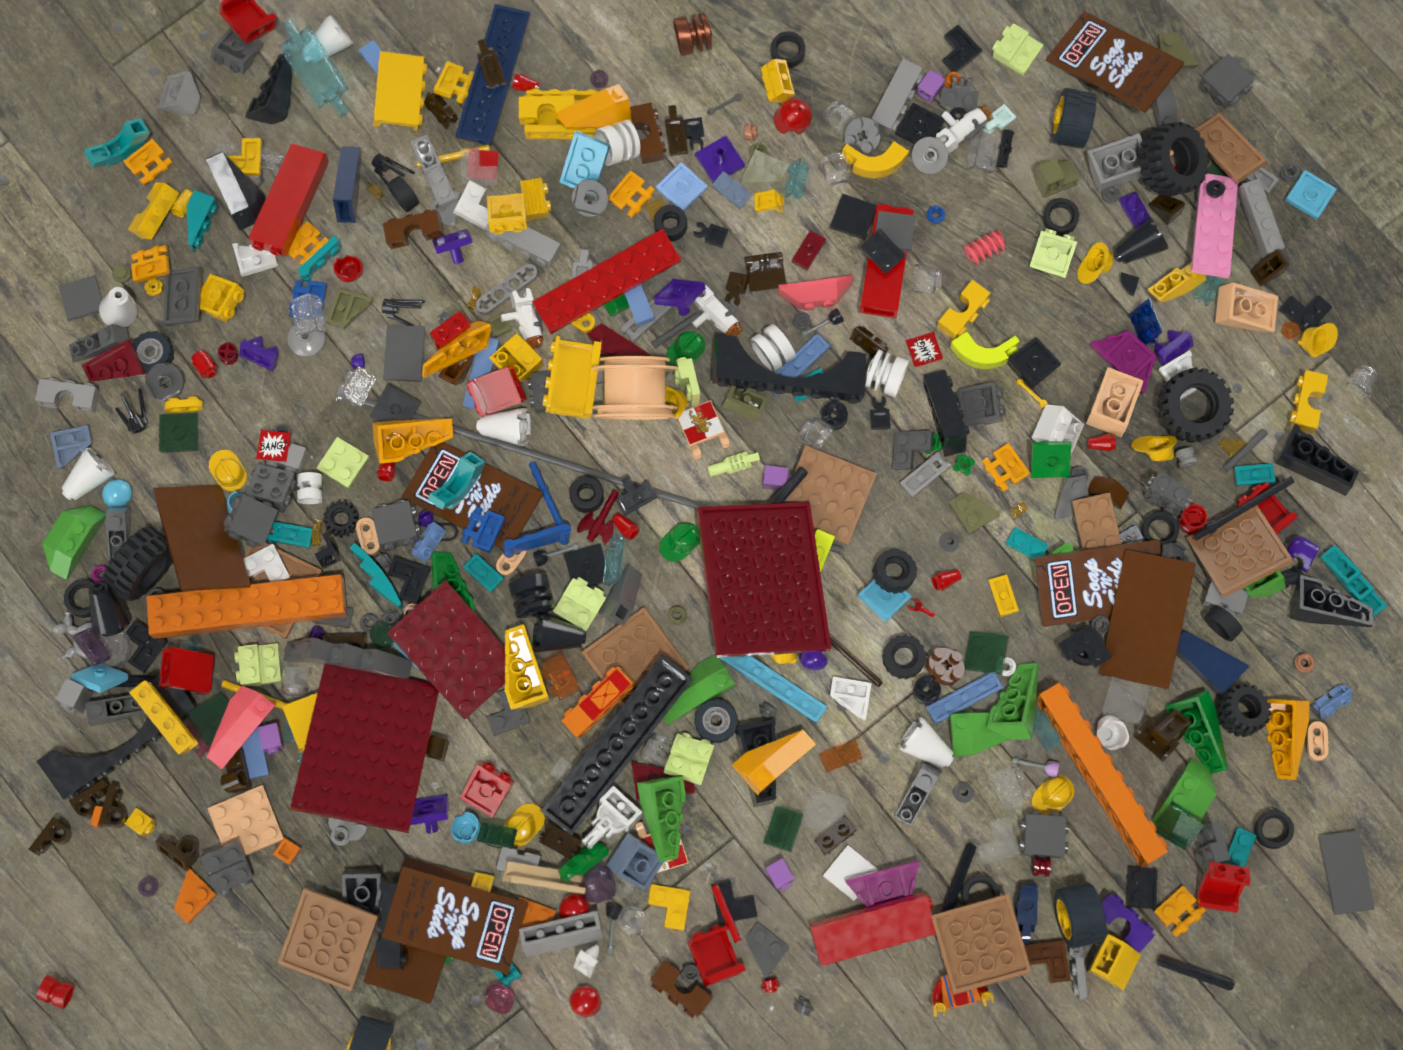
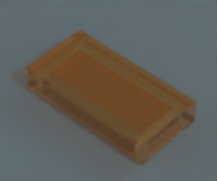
[819,740,863,773]

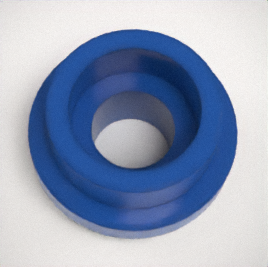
[927,205,945,224]

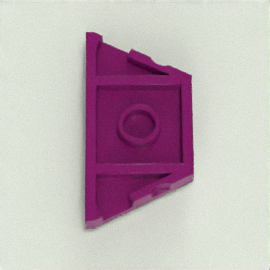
[1090,330,1156,395]
[844,860,920,907]

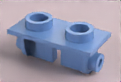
[411,522,447,563]
[1312,684,1352,720]

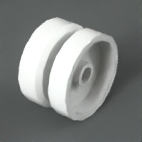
[750,324,796,373]

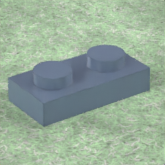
[711,171,752,209]

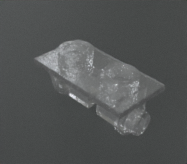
[261,148,286,171]

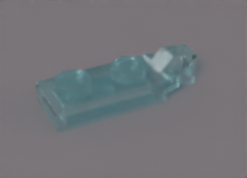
[603,533,625,586]

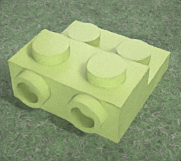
[992,23,1043,76]
[1030,228,1077,278]
[673,357,700,407]
[553,577,606,631]
[234,643,282,687]
[664,733,714,785]

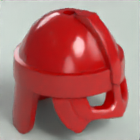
[773,98,812,135]

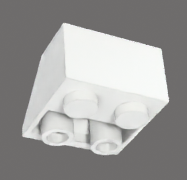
[1032,405,1084,454]

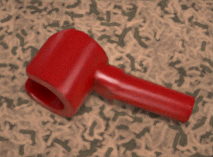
[907,599,935,617]

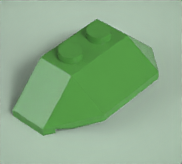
[42,506,106,580]
[1152,758,1217,834]

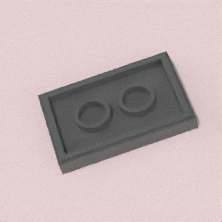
[163,267,202,326]
[383,325,425,382]

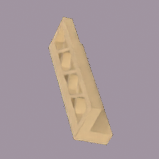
[503,861,586,894]

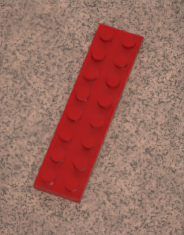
[532,229,682,334]

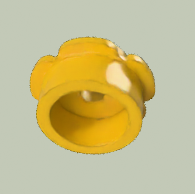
[144,278,163,296]

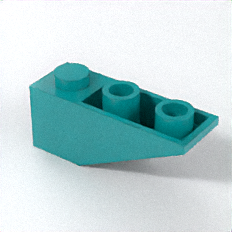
[187,190,219,253]

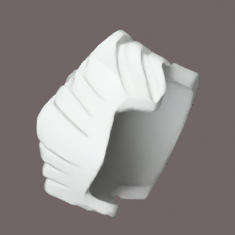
[1097,715,1129,750]

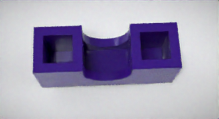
[1101,894,1155,953]

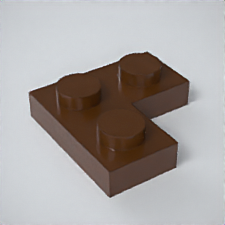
[1024,941,1070,984]

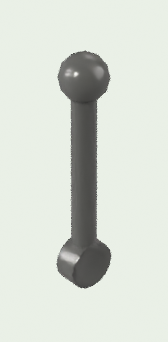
[707,93,741,115]

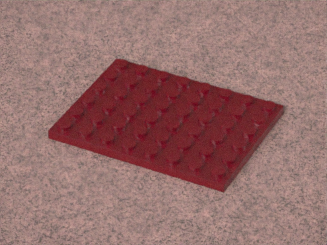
[696,502,832,658]
[290,663,439,833]

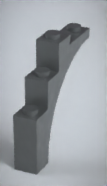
[283,638,412,679]

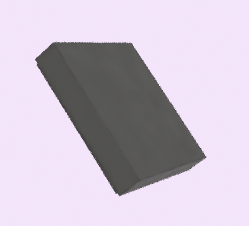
[876,211,916,252]
[59,275,102,321]

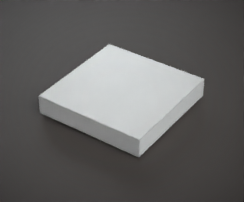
[823,845,878,902]

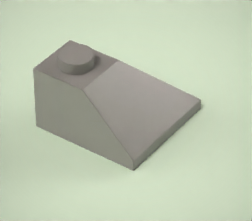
[157,71,200,116]

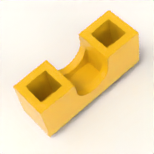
[519,94,575,125]
[128,183,179,240]
[937,280,990,340]
[1289,370,1328,434]

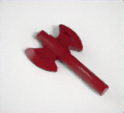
[577,490,619,545]

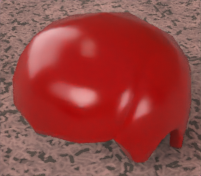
[333,255,363,283]
[559,893,590,919]
[569,986,602,1018]

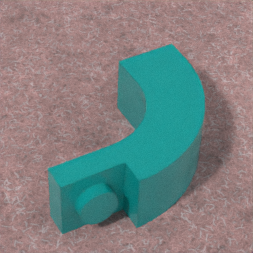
[84,118,150,168]
[428,452,486,510]

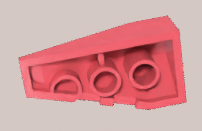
[207,686,275,769]

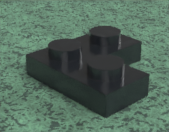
[942,25,982,72]
[1278,295,1333,332]
[387,556,431,604]
[124,620,168,674]
[1057,624,1112,668]
[711,881,758,924]

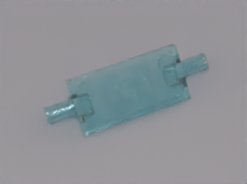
[279,18,350,118]

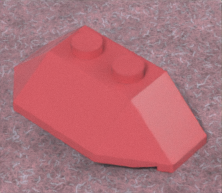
[778,274,853,311]

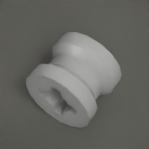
[1175,447,1198,468]

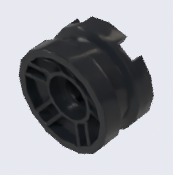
[821,401,848,431]
[913,676,941,705]

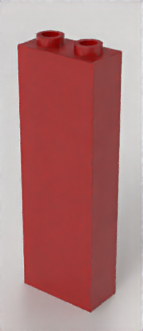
[248,143,329,256]
[859,204,914,319]
[809,892,936,966]

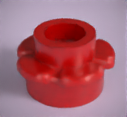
[761,978,780,993]

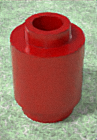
[191,350,218,379]

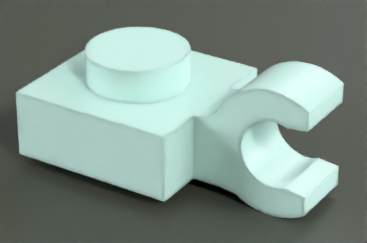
[983,104,1016,136]

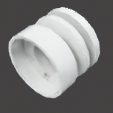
[594,120,640,166]
[865,350,909,398]

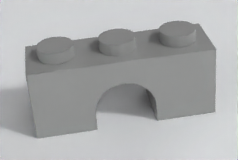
[35,378,100,413]

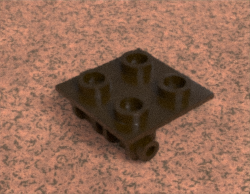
[745,252,786,292]

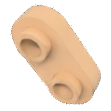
[356,518,381,556]
[496,551,527,576]
[1306,721,1328,761]

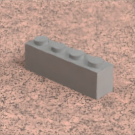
[872,59,924,136]
[1237,179,1285,259]
[485,224,562,269]
[519,911,604,957]

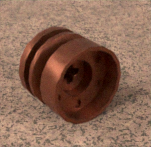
[673,12,713,56]

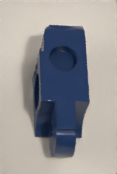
[1015,883,1038,945]

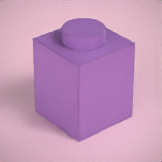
[916,70,945,104]
[763,465,792,490]
[257,723,284,755]
[765,858,794,891]

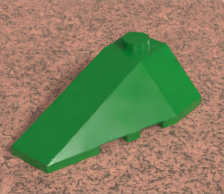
[431,552,475,613]
[1165,690,1229,774]

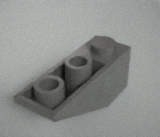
[69,324,129,362]
[105,507,131,560]
[599,564,642,626]
[85,695,145,726]
[894,762,942,826]

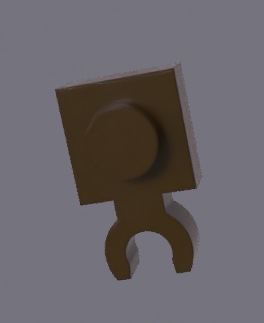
[725,272,750,306]

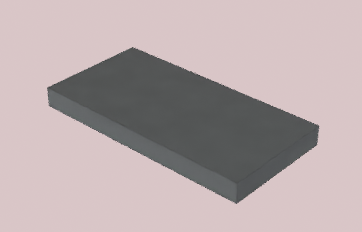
[1318,830,1375,915]

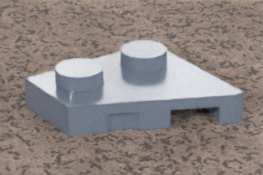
[50,425,93,469]

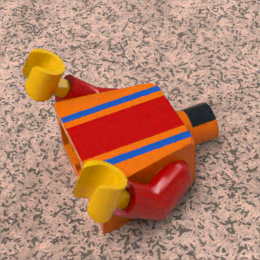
[932,975,995,1017]

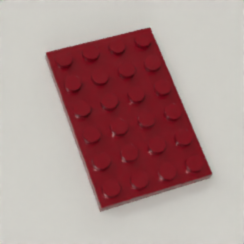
[386,581,506,720]

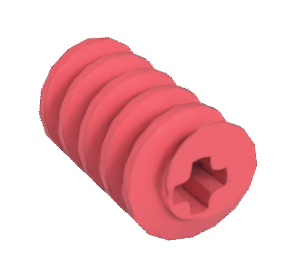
[963,229,1005,265]

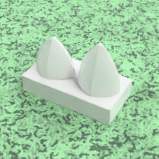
[574,945,599,978]

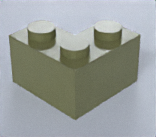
[1034,158,1079,198]
[722,386,768,422]

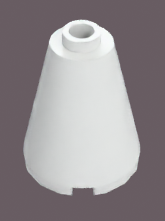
[302,15,353,64]
[99,287,138,328]
[476,408,531,446]
[62,448,114,500]
[898,717,954,768]

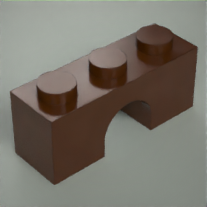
[630,102,666,164]
[383,209,445,250]
[650,961,713,1018]

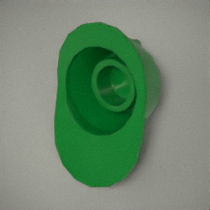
[666,331,706,366]
[659,522,700,562]

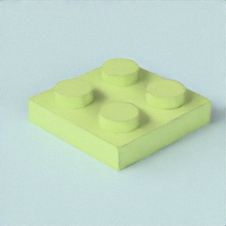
[316,437,370,489]

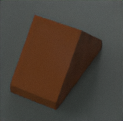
[438,356,474,385]
[1088,476,1129,510]

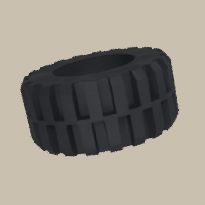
[1138,122,1209,197]
[1156,368,1234,443]
[103,527,173,601]

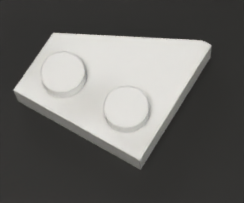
[233,243,278,277]
[1158,350,1196,401]
[830,677,872,721]

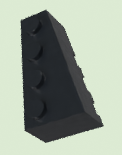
[923,370,970,457]
[1276,423,1359,496]
[735,719,776,807]
[376,883,408,970]

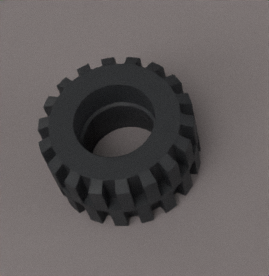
[1216,684,1272,737]

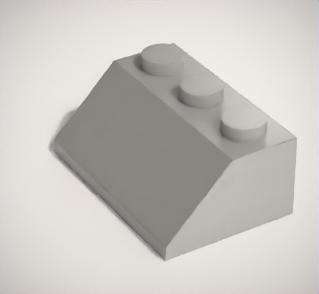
[1087,133,1144,192]

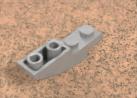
[410,135,457,208]

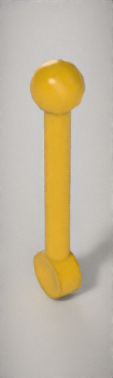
[1016,378,1047,408]

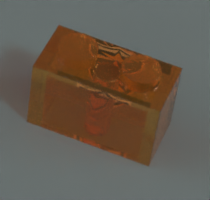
[540,653,580,701]

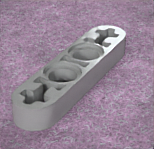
[476,264,538,316]

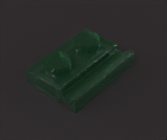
[763,806,804,853]

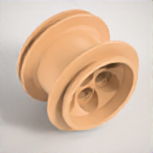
[592,356,678,420]

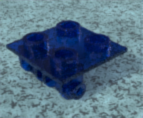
[1129,298,1163,345]

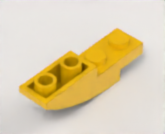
[1148,262,1206,303]

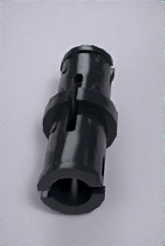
[996,129,1014,168]

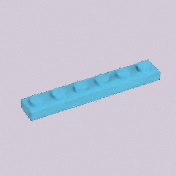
[719,656,827,724]

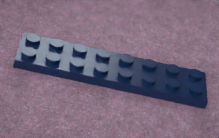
[455,4,531,146]

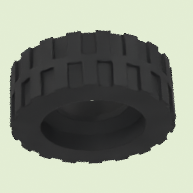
[872,549,917,594]
[882,635,926,680]

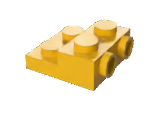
[487,193,527,234]
[200,274,245,322]

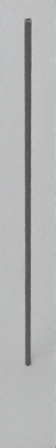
[335,389,842,554]

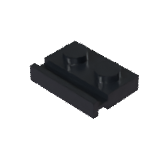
[860,229,906,275]
[1126,867,1158,910]

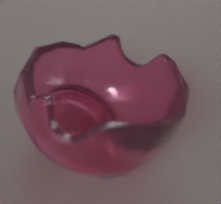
[484,984,515,1014]

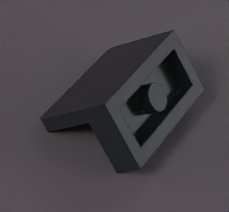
[315,532,341,570]

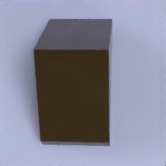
[1148,195,1186,226]
[1250,249,1290,286]

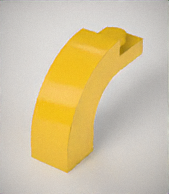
[841,141,909,178]

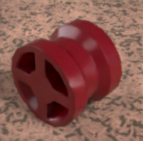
[218,342,239,365]
[1033,856,1051,877]

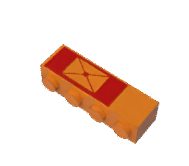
[561,666,637,738]

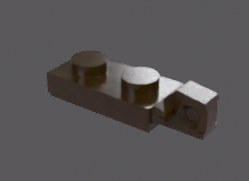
[477,39,506,90]
[665,105,688,156]

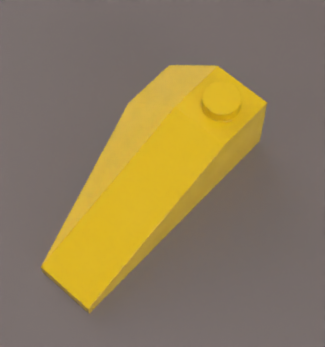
[505,624,550,710]

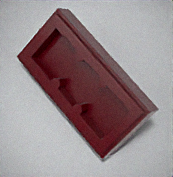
[792,230,826,271]

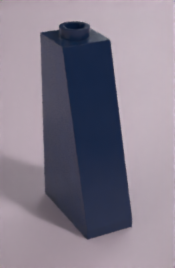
[333,146,362,223]
[1176,631,1250,697]

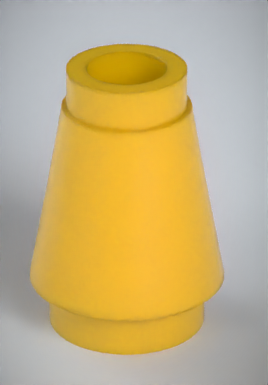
[170,189,193,218]

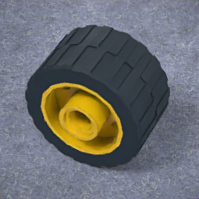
[1051,88,1097,148]
[1054,882,1107,949]
[347,1015,394,1050]

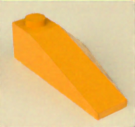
[556,85,632,129]
[422,321,491,378]
[372,418,453,464]
[1266,699,1310,780]
[731,730,816,795]

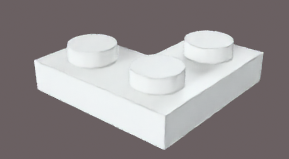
[453,180,488,230]
[243,544,291,582]

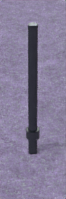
[1192,476,1295,541]

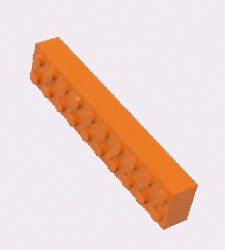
[147,574,347,639]
[1036,682,1168,868]

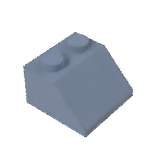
[607,833,664,891]

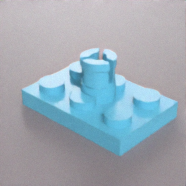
[559,131,610,196]

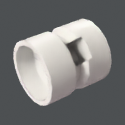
[297,472,322,505]

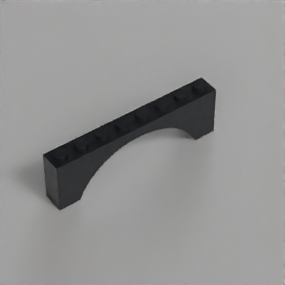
[712,334,866,404]
[36,675,197,800]

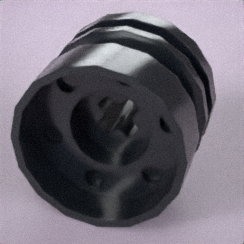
[508,574,555,618]

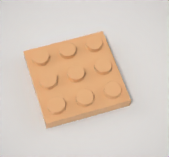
[208,785,284,856]

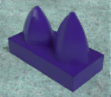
[1119,191,1150,230]
[1155,330,1193,366]
[240,336,278,371]

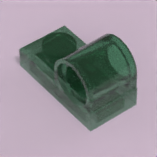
[476,822,518,849]

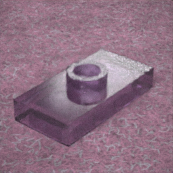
[73,628,112,666]

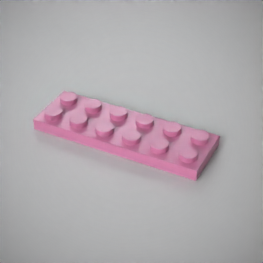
[1191,173,1238,278]

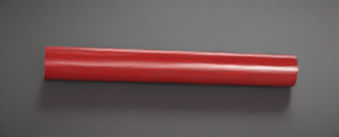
[711,885,742,943]

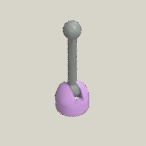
[1012,757,1060,778]

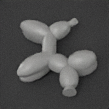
[53,612,94,659]

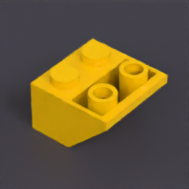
[489,333,544,383]
[1087,934,1141,991]

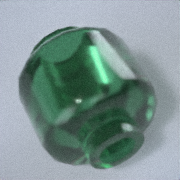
[370,622,394,649]

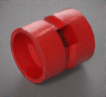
[1178,504,1207,535]
[36,975,75,1010]

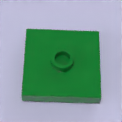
[1030,441,1072,478]

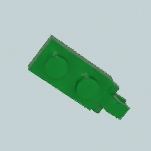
[558,842,609,883]

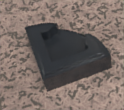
[1120,272,1139,296]

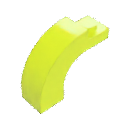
[950,332,1020,369]

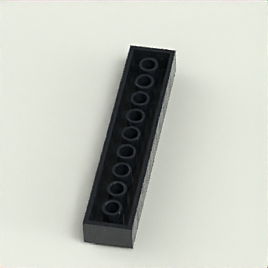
[539,655,693,835]

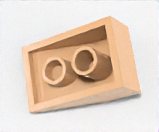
[1215,282,1278,333]
[1086,367,1143,438]

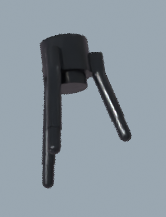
[371,153,415,185]
[382,298,425,326]
[115,388,148,434]

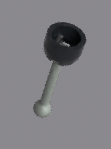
[800,308,844,338]
[533,543,579,567]
[606,906,622,955]

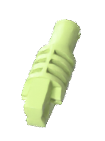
[707,451,760,477]

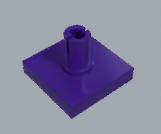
[695,135,745,183]
[432,229,473,264]
[654,279,706,316]
[410,794,449,834]

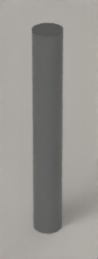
[651,311,700,349]
[1223,429,1268,472]

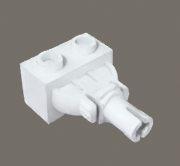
[582,786,642,849]

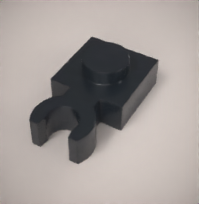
[683,117,704,151]
[694,222,729,248]
[870,396,891,430]

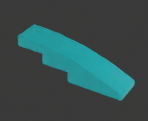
[349,543,403,610]
[1320,545,1387,618]

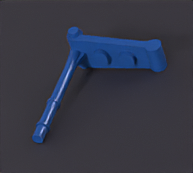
[503,462,571,558]

